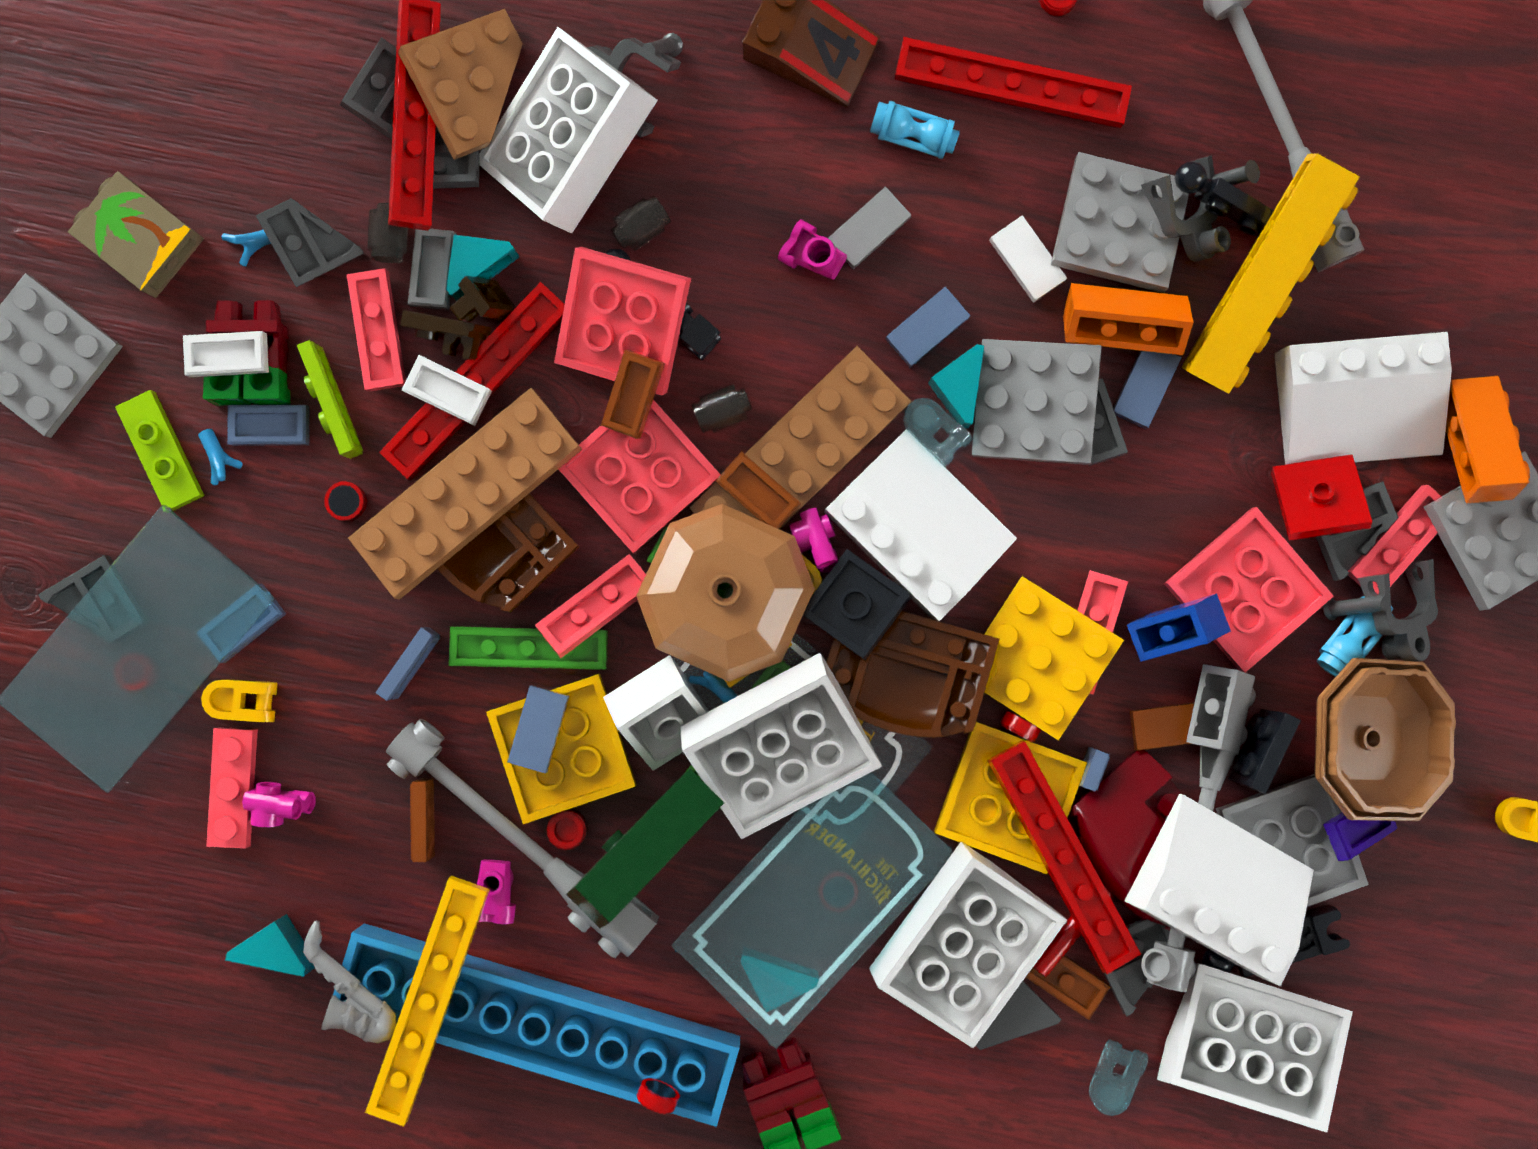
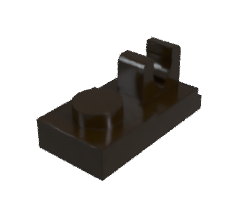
[450,276,516,322]
[400,310,491,360]

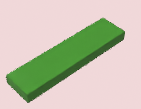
[449,627,608,670]

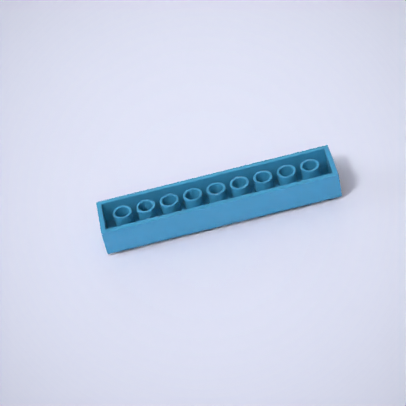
[333,923,740,1127]

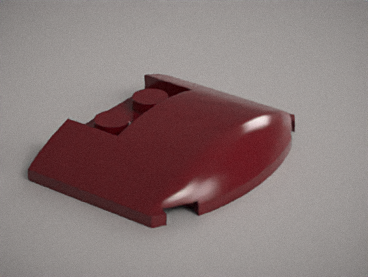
[1071,750,1182,931]

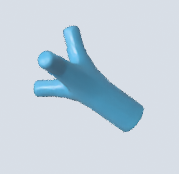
[222,230,271,266]
[198,429,243,485]
[689,671,738,703]

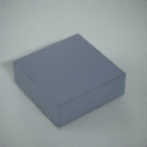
[1079,747,1110,792]

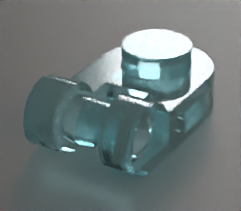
[903,398,973,467]
[1089,1039,1148,1116]

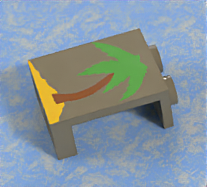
[68,171,205,298]

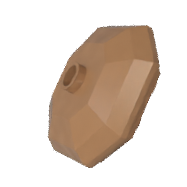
[636,504,815,682]
[1314,658,1456,821]

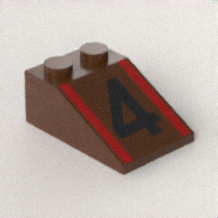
[742,0,881,108]

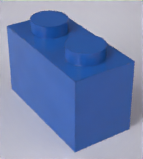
[1127,594,1231,662]

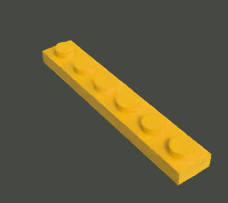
[365,876,490,1127]

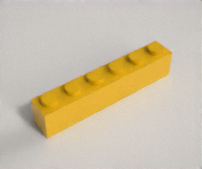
[1182,153,1360,394]

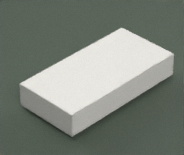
[989,215,1067,303]
[183,331,269,377]
[402,355,492,426]

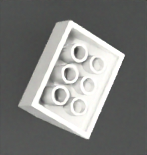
[479,27,658,234]
[1274,332,1452,465]
[824,429,1017,621]
[680,653,882,839]
[1125,794,1314,986]
[869,842,1067,1048]
[1157,963,1353,1132]

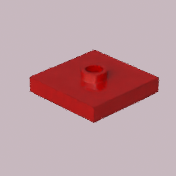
[1271,454,1373,541]

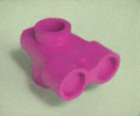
[778,219,847,280]
[789,508,839,573]
[242,782,316,827]
[477,859,516,924]

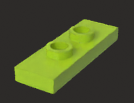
[297,340,363,459]
[115,390,205,513]

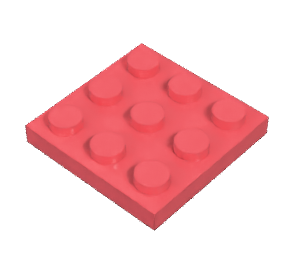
[554,247,691,396]
[558,399,721,554]
[1164,507,1334,673]

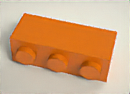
[1063,283,1194,355]
[1446,376,1530,504]

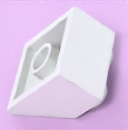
[603,655,709,771]

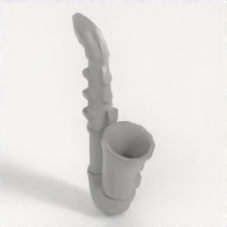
[303,921,397,1043]

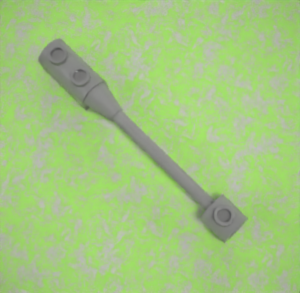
[1203,0,1365,272]
[1141,664,1256,992]
[386,719,659,958]

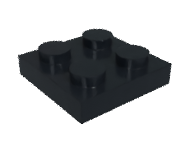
[803,549,912,660]
[1228,709,1301,794]

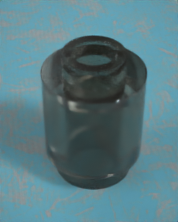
[610,196,671,252]
[367,203,408,263]
[692,383,753,433]

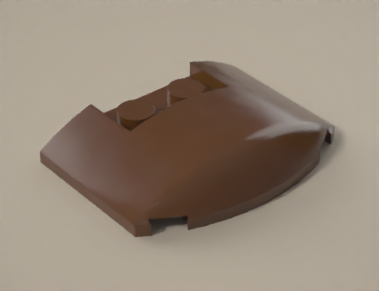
[438,493,580,613]
[827,611,1000,738]

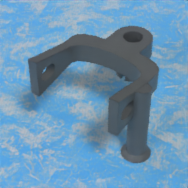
[587,33,683,138]
[1141,155,1260,262]
[1323,559,1438,661]

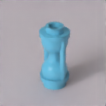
[870,100,960,159]
[1317,596,1395,677]

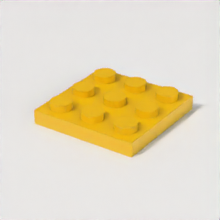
[985,576,1124,741]
[486,674,637,824]
[934,722,1087,874]

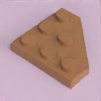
[398,9,523,160]

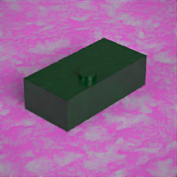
[566,769,724,928]

